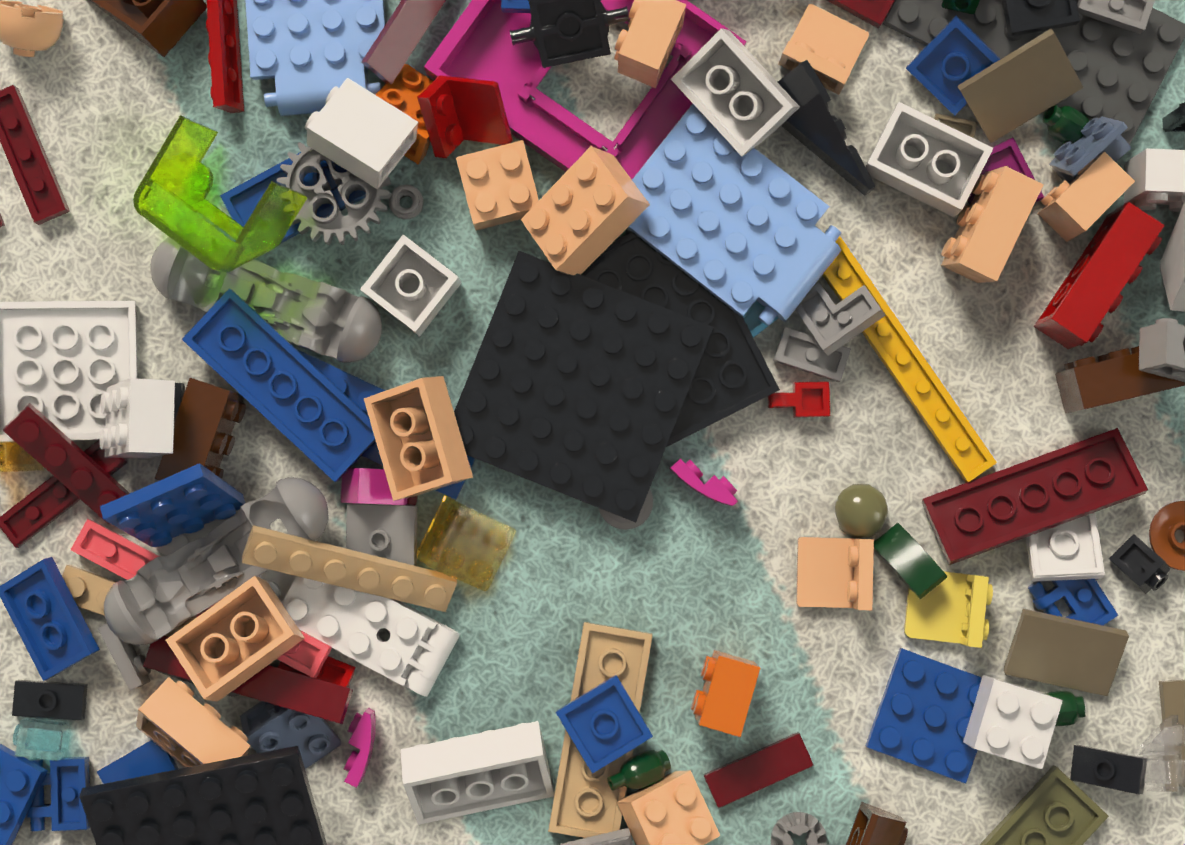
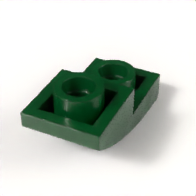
[874,523,947,600]

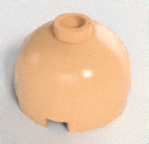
[0,0,64,57]

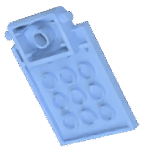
[245,0,386,116]
[628,104,841,326]

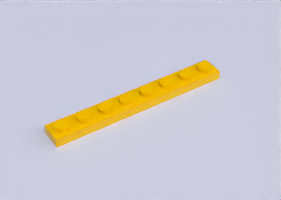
[822,236,997,483]

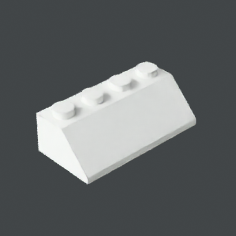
[401,721,554,825]

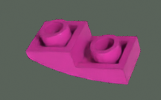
[669,459,738,506]
[344,708,376,788]

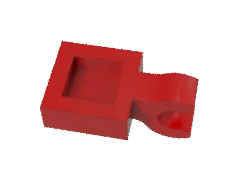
[768,382,830,418]

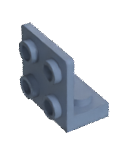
[1049,116,1132,184]
[240,701,341,769]

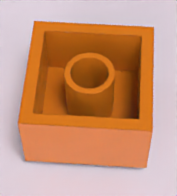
[691,650,760,737]

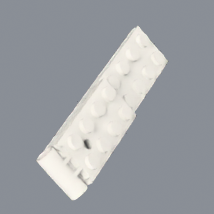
[156,513,460,697]

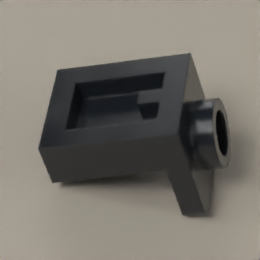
[1109,534,1170,594]

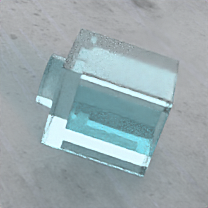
[13,717,72,761]

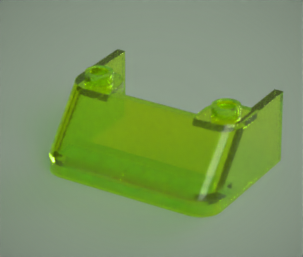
[133,115,308,273]

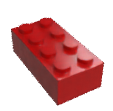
[1034,202,1165,349]

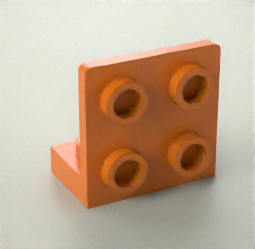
[375,64,433,165]

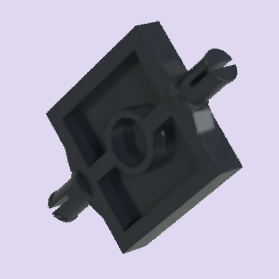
[510,0,630,68]

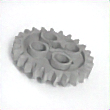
[277,142,391,245]

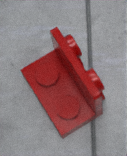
[417,75,513,158]

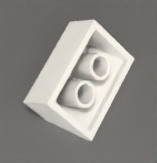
[671,28,800,157]

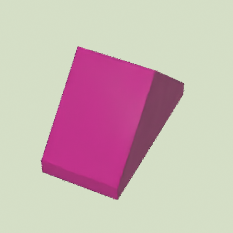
[341,468,407,505]

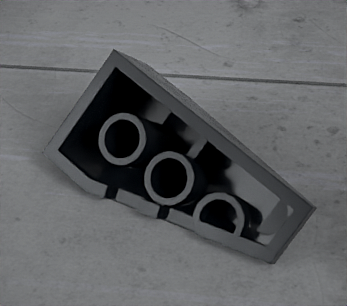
[778,60,875,196]

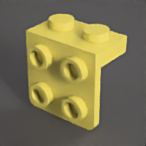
[904,571,993,648]

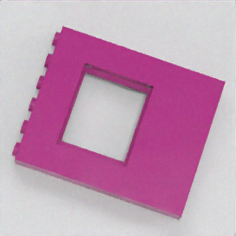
[424,0,747,179]

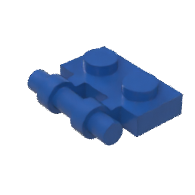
[1028,579,1119,625]
[26,757,90,831]

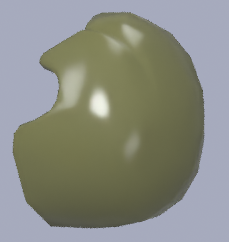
[835,484,888,539]

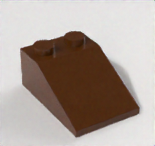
[90,0,207,57]

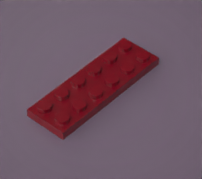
[922,428,1148,565]

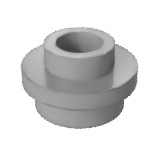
[389,185,424,220]

